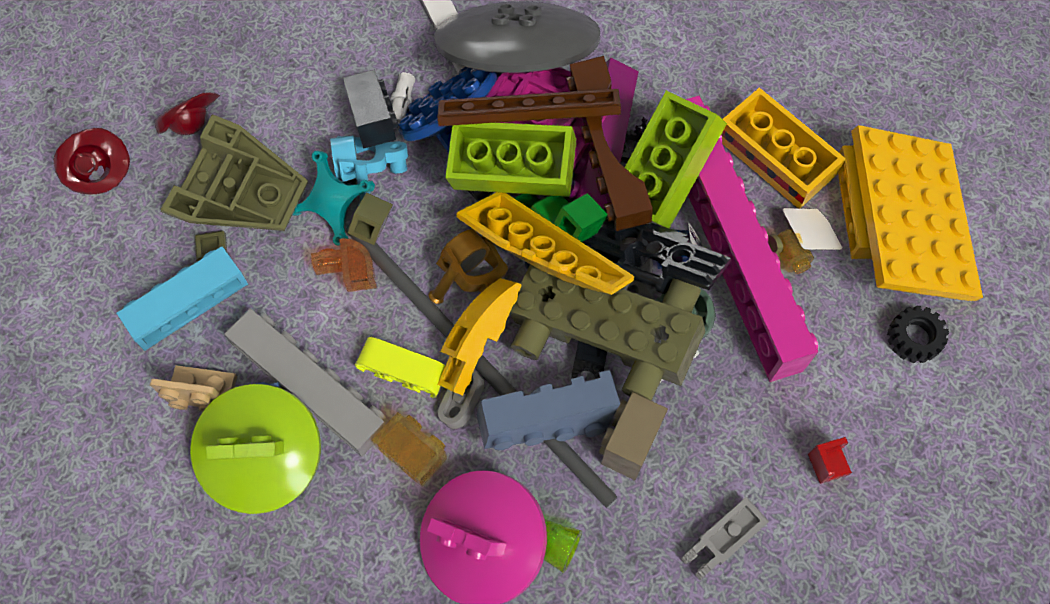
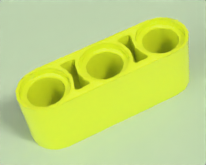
[355,337,445,398]

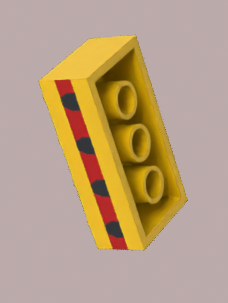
[721,87,846,209]

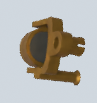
[428,229,508,304]

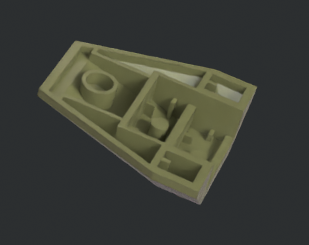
[161,114,308,231]

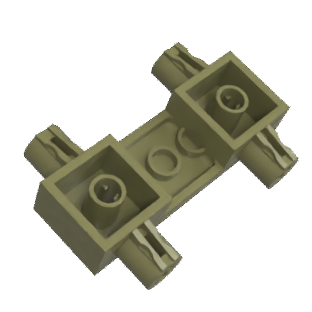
[509,264,705,401]

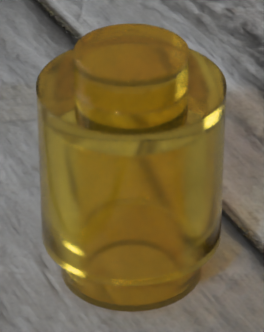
[777,229,814,274]

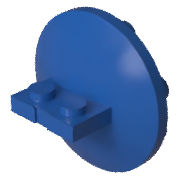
[398,67,497,153]

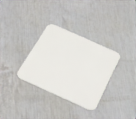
[783,208,842,250]

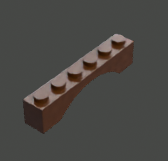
[566,56,653,231]

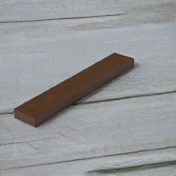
[437,89,621,126]

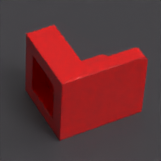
[808,437,852,484]

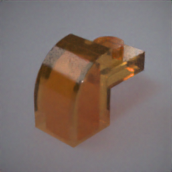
[311,238,377,292]

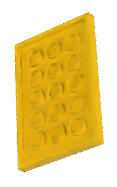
[851,125,983,301]

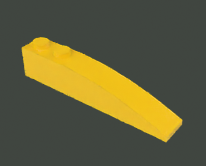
[456,192,634,295]

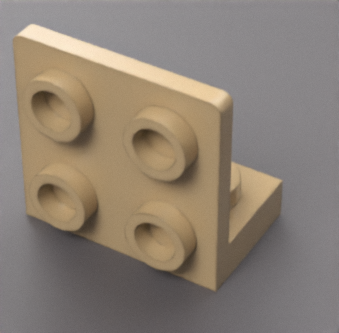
[150,365,237,412]

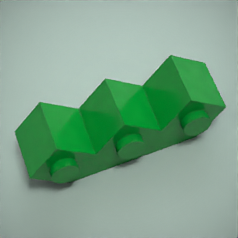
[514,193,608,242]

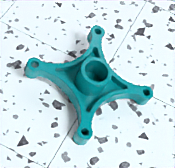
[292,151,375,246]

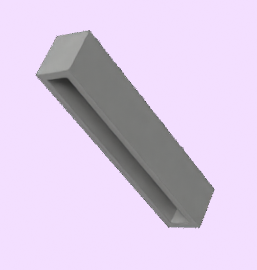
[224,308,388,457]

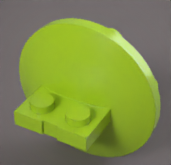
[190,384,321,514]

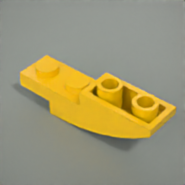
[437,278,521,396]

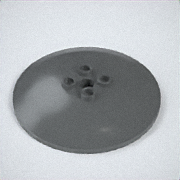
[434,1,600,73]

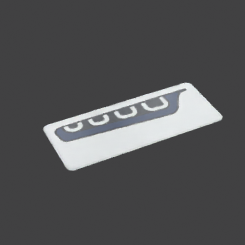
[688,222,703,247]

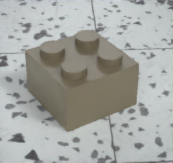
[599,392,668,480]

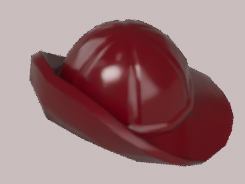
[155,92,220,135]
[53,128,130,195]

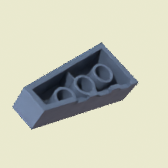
[476,370,620,450]

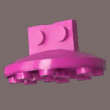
[420,471,547,604]

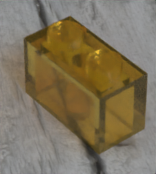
[372,412,447,487]

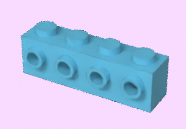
[116,246,248,351]

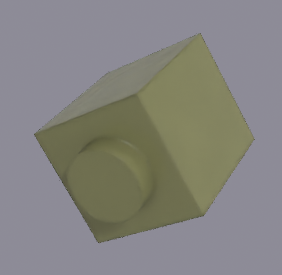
[348,192,393,245]

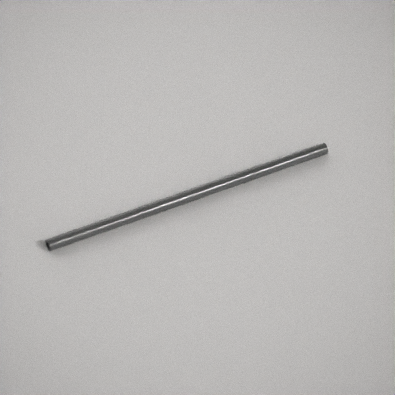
[346,223,617,508]

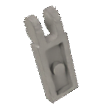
[681,497,769,580]

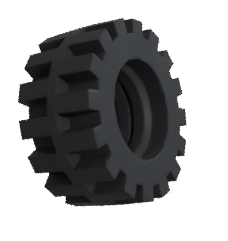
[887,306,949,363]

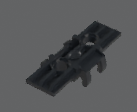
[583,217,731,294]

